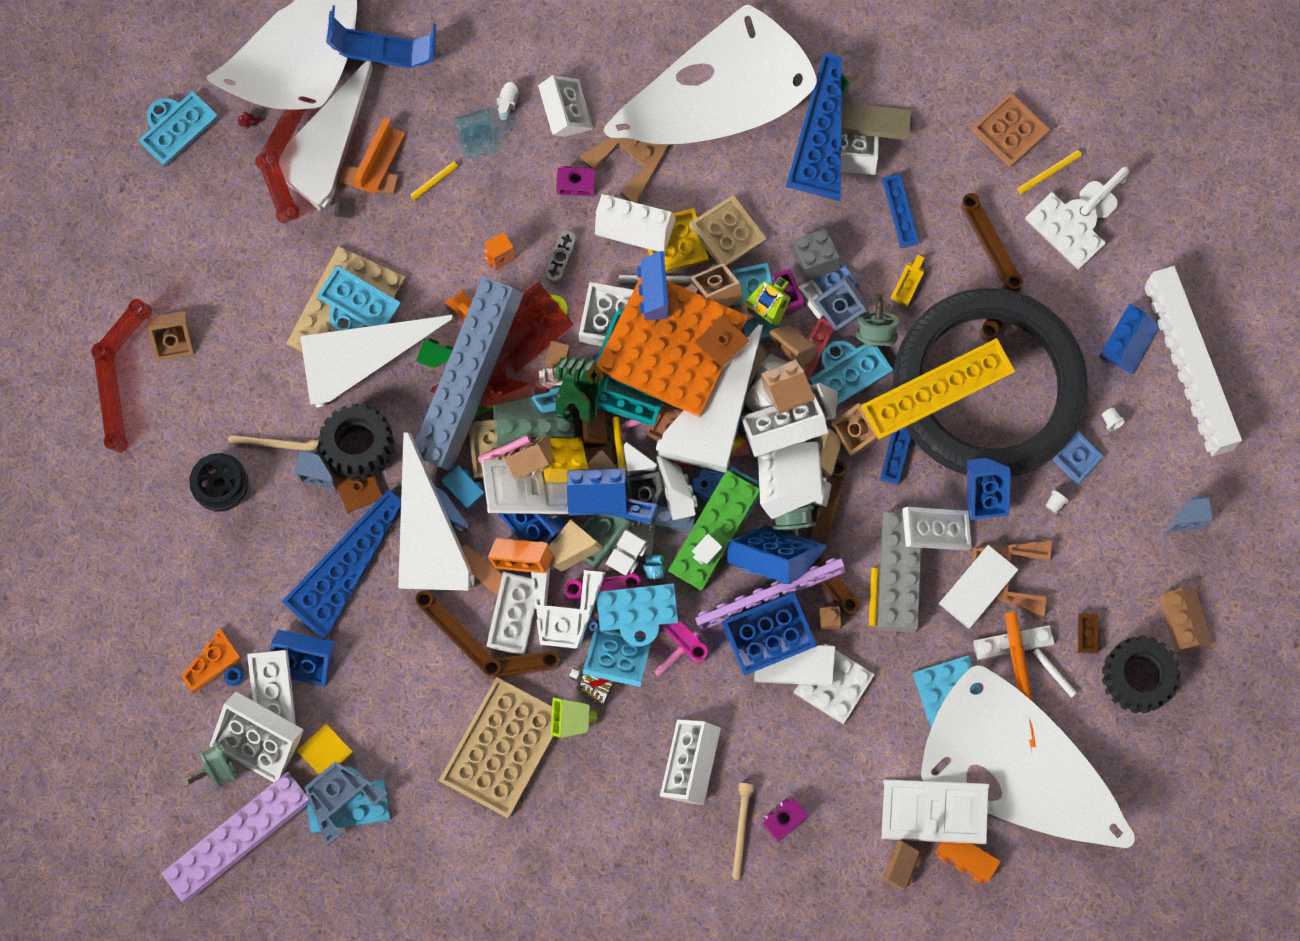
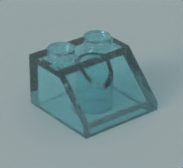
[452,109,499,160]

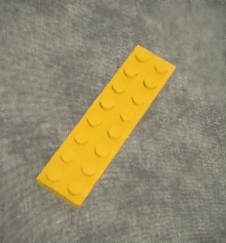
[861,338,1015,440]

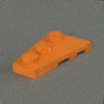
[181,628,242,693]

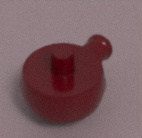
[238,112,261,129]

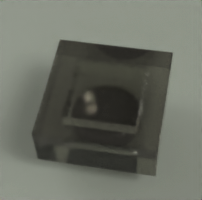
[334,197,356,218]

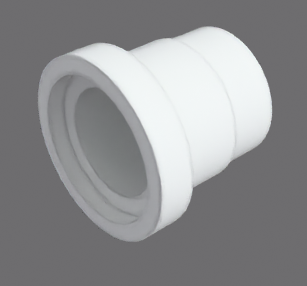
[1102,408,1125,431]
[1045,490,1069,514]

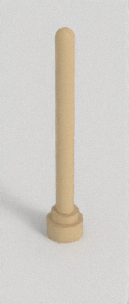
[228,435,320,455]
[733,783,755,880]

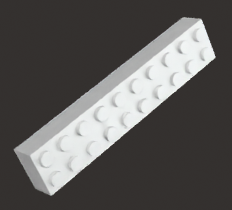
[1145,266,1242,457]

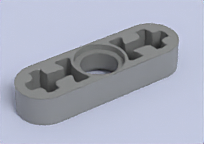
[546,231,576,283]

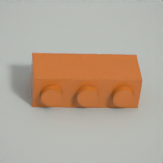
[488,538,554,573]
[935,842,1001,884]

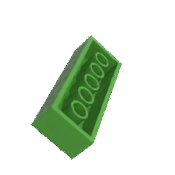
[668,470,760,591]

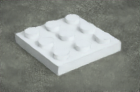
[794,643,875,724]

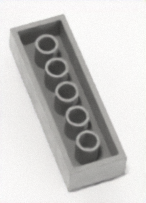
[876,512,921,633]

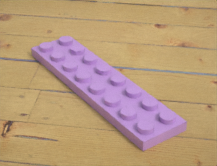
[695,558,845,631]
[161,771,310,904]

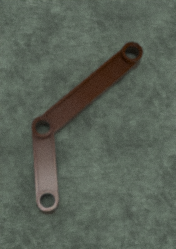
[961,193,1023,342]
[810,459,859,616]
[415,590,560,679]

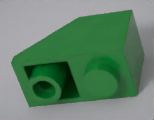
[416,338,454,369]

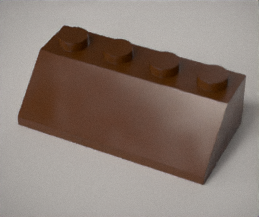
[583,408,611,448]

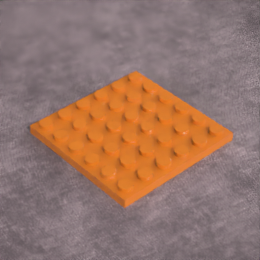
[597,278,748,417]

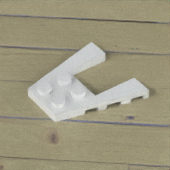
[531,567,605,648]

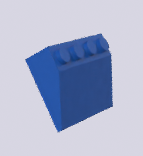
[728,525,826,584]
[721,592,817,676]

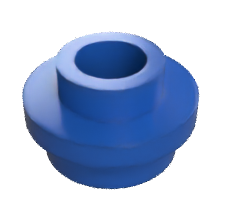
[224,666,244,686]

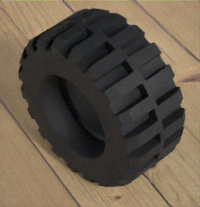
[319,404,395,481]
[1102,636,1181,713]

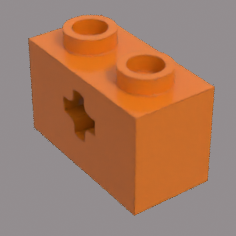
[484,232,515,270]

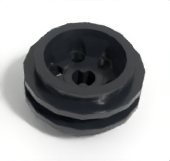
[189,453,249,512]

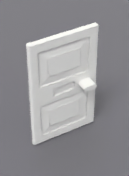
[481,460,568,514]
[881,779,989,844]

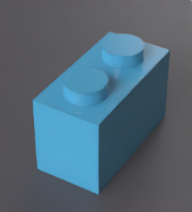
[441,466,485,512]

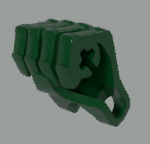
[554,357,604,423]

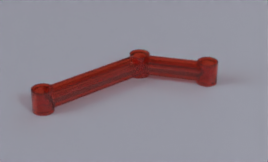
[255,96,312,223]
[91,299,152,453]

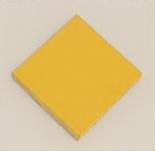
[297,724,353,774]

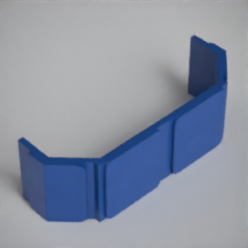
[326,5,436,68]

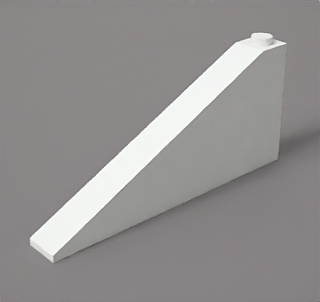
[268,61,373,211]
[300,315,454,408]
[656,325,763,472]
[398,432,475,591]

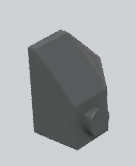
[627,472,663,504]

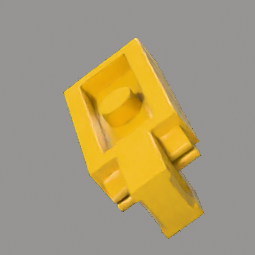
[891,255,924,307]

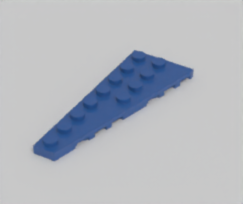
[786,53,842,201]
[281,489,401,640]

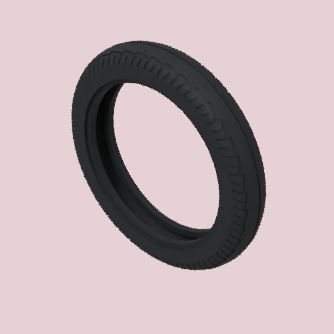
[893,288,1088,477]

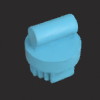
[644,554,665,579]

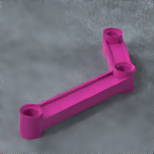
[565,573,708,664]

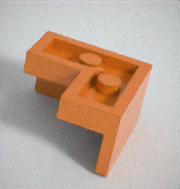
[445,291,472,322]

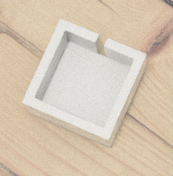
[606,529,648,575]

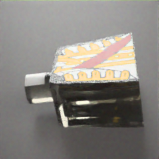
[569,667,615,708]

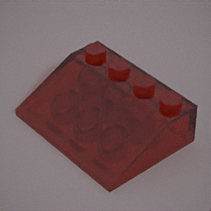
[500,279,574,372]

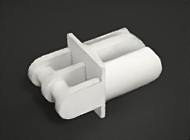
[497,82,519,120]

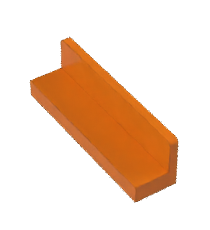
[353,118,405,194]

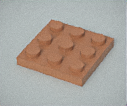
[971,92,1050,168]

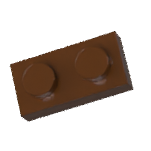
[1077,613,1098,654]

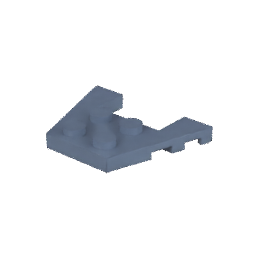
[304,762,388,846]

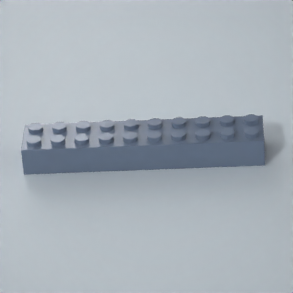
[415,276,524,471]

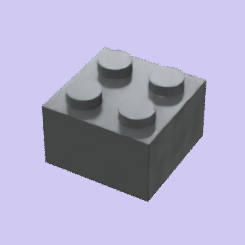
[791,228,840,282]

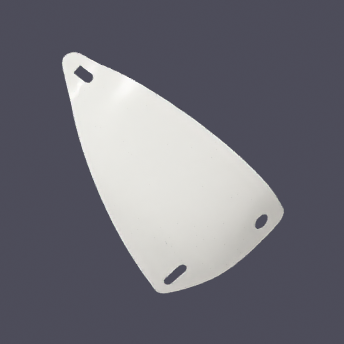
[207,0,357,109]
[604,5,817,144]
[921,666,1135,848]

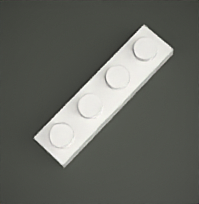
[973,625,1054,660]

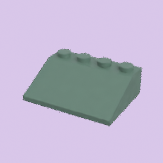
[492,390,574,446]

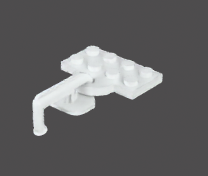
[1025,167,1129,270]

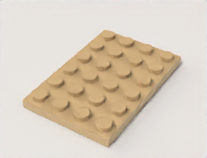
[286,246,405,352]
[439,677,554,819]

